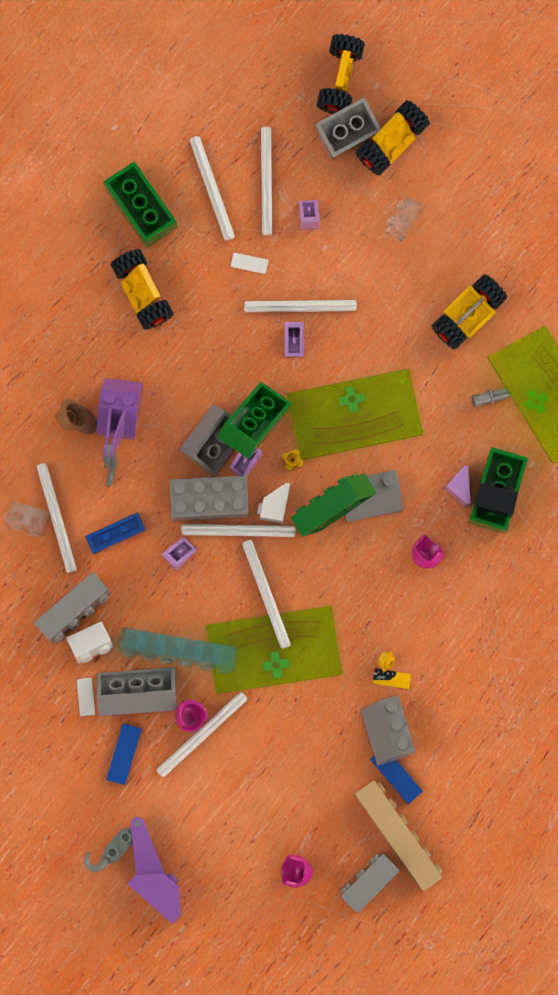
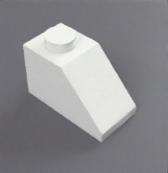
[257,483,290,524]

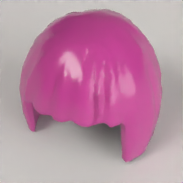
[412,535,445,569]
[175,700,207,732]
[281,855,313,888]

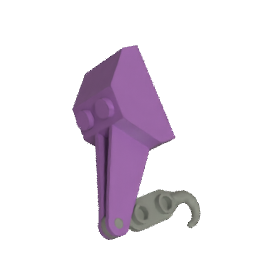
[96,378,143,487]
[84,817,182,924]

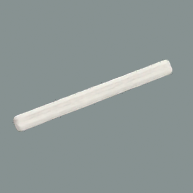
[261,127,272,236]
[190,136,235,241]
[244,300,357,312]
[37,463,77,573]
[181,524,296,537]
[242,540,290,649]
[157,692,247,777]

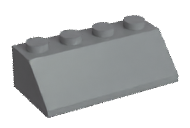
[97,667,177,716]

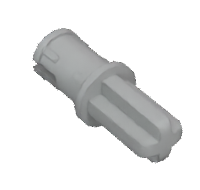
[471,388,510,407]

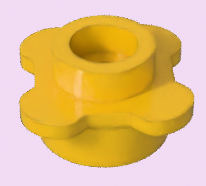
[282,449,304,471]
[377,651,395,672]

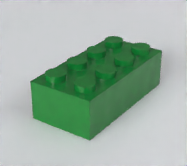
[103,161,177,248]
[217,382,292,459]
[468,447,528,534]
[291,473,377,537]

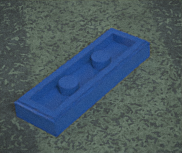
[85,512,146,555]
[106,723,142,785]
[370,756,423,804]

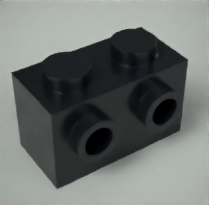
[474,482,518,518]

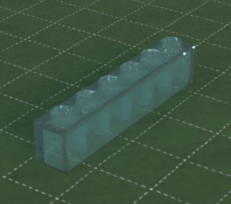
[119,628,239,675]

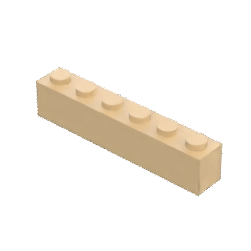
[354,780,443,892]

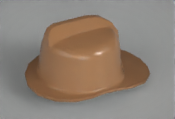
[55,399,97,434]

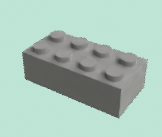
[170,476,249,521]
[34,572,111,645]

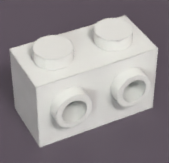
[66,621,113,664]

